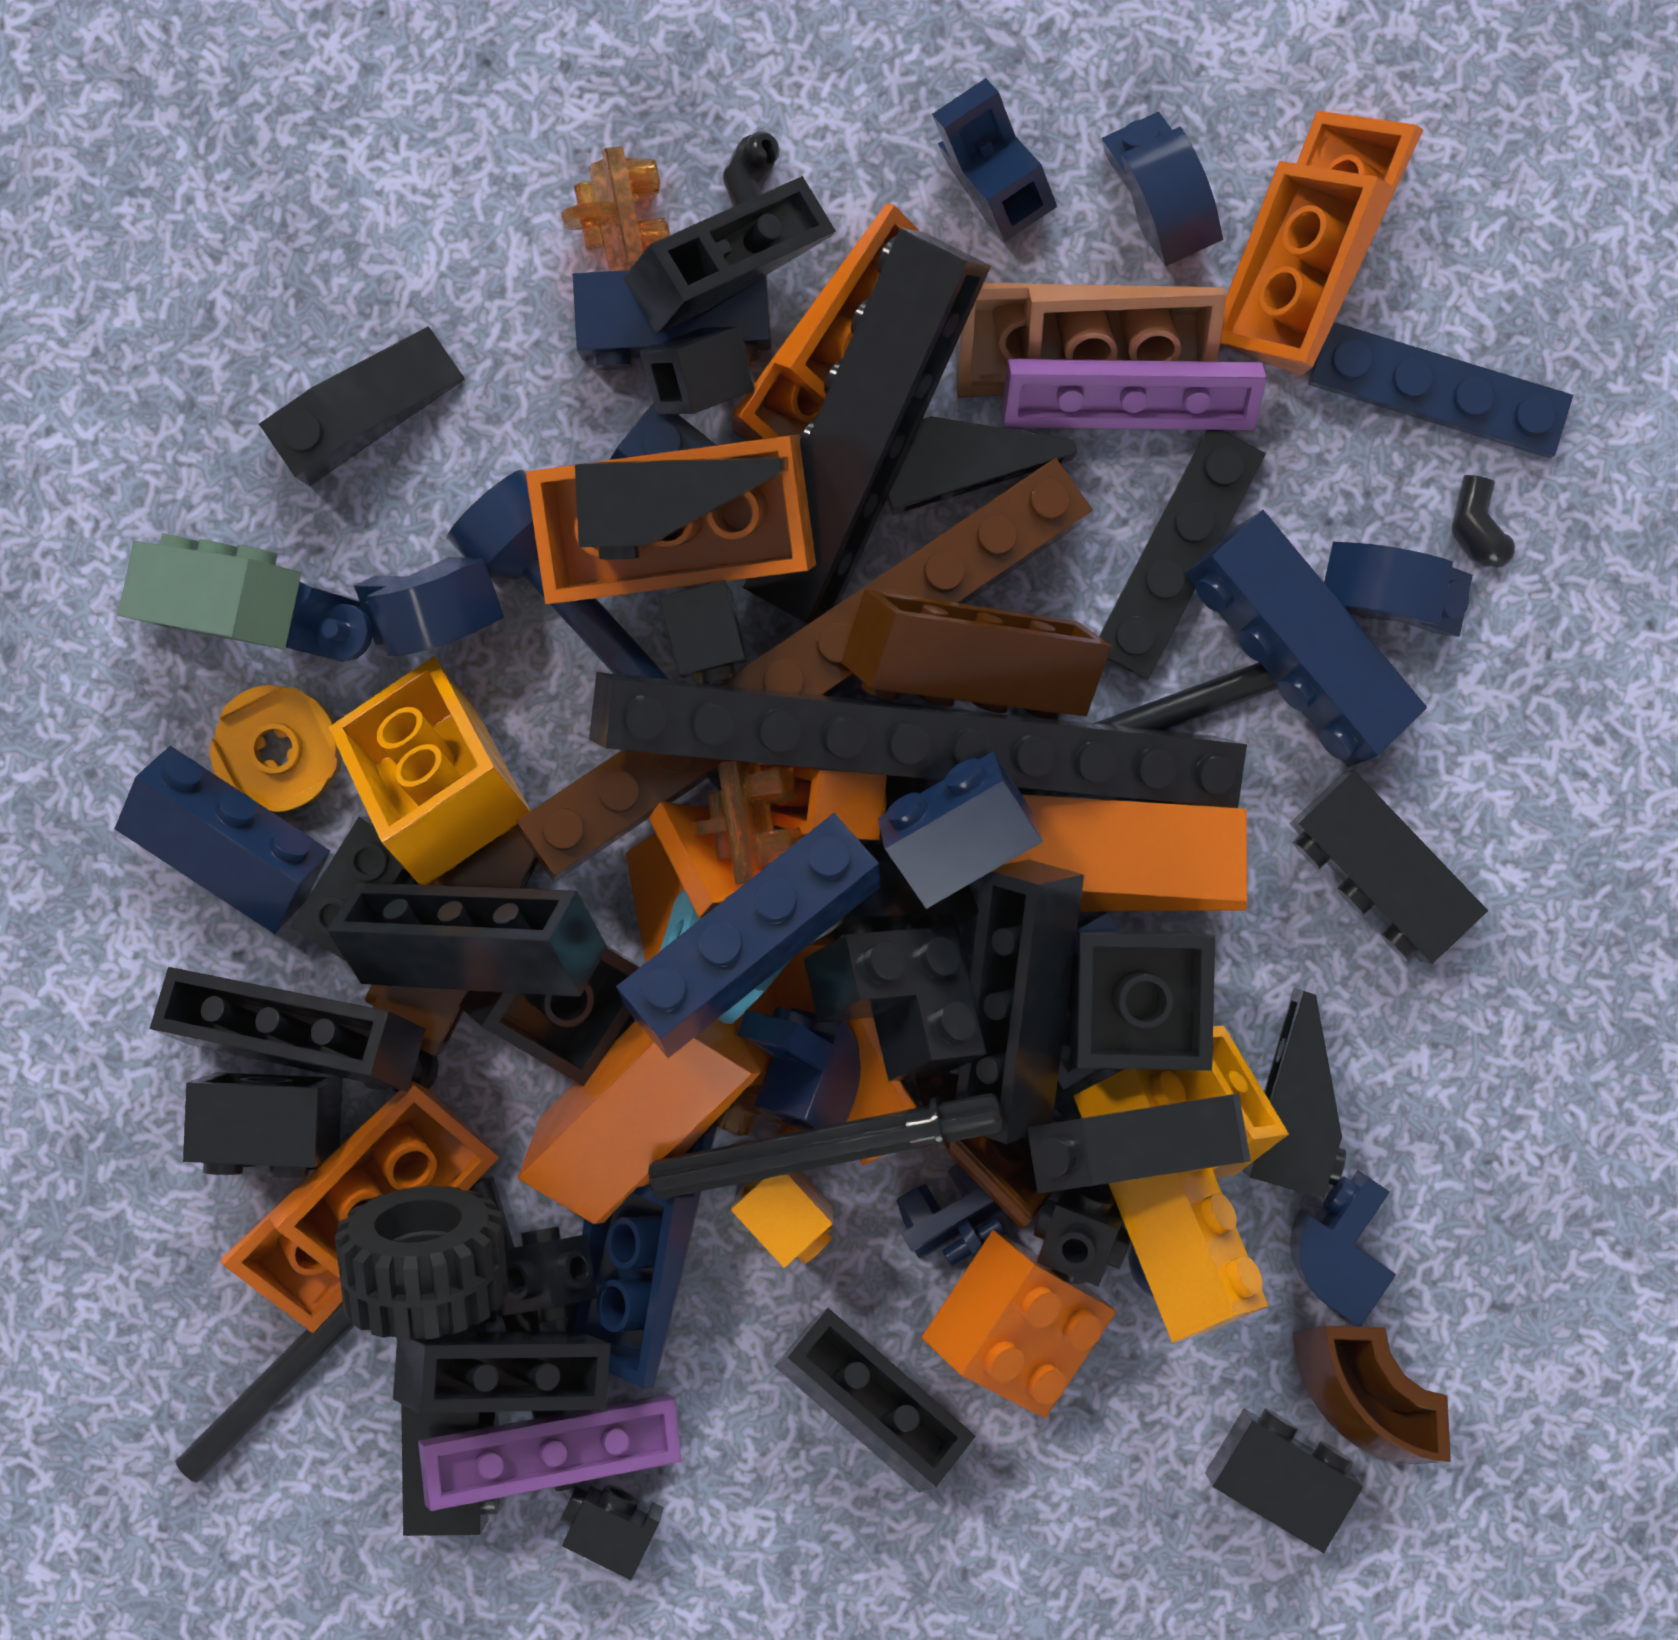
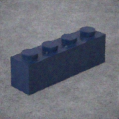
[1185,510,1428,768]
[616,813,880,1058]

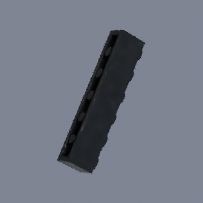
[743,227,991,623]

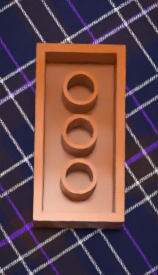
[526,434,816,605]

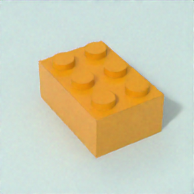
[328,655,531,885]

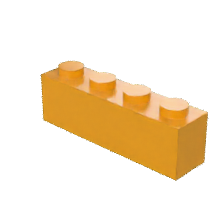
[1074,1069,1269,1343]

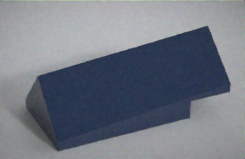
[566,1117,720,1389]

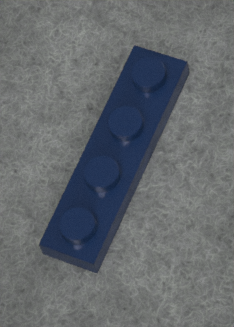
[1308,322,1574,458]

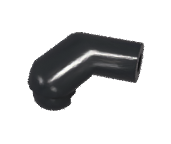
[723,131,780,207]
[1452,475,1515,568]

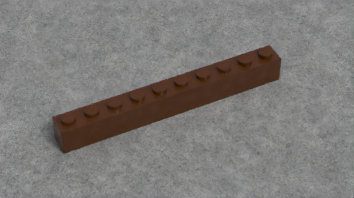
[516,457,1093,883]

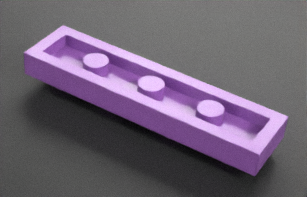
[1001,359,1267,430]
[418,1394,682,1511]

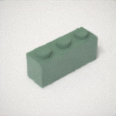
[117,533,302,650]

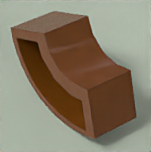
[1293,1326,1451,1464]

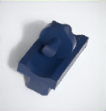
[286,582,373,663]
[896,1163,1006,1266]

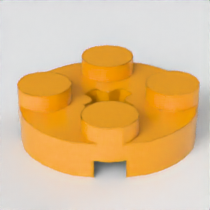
[209,685,341,812]

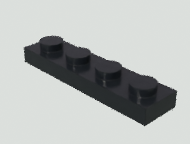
[1099,430,1266,680]

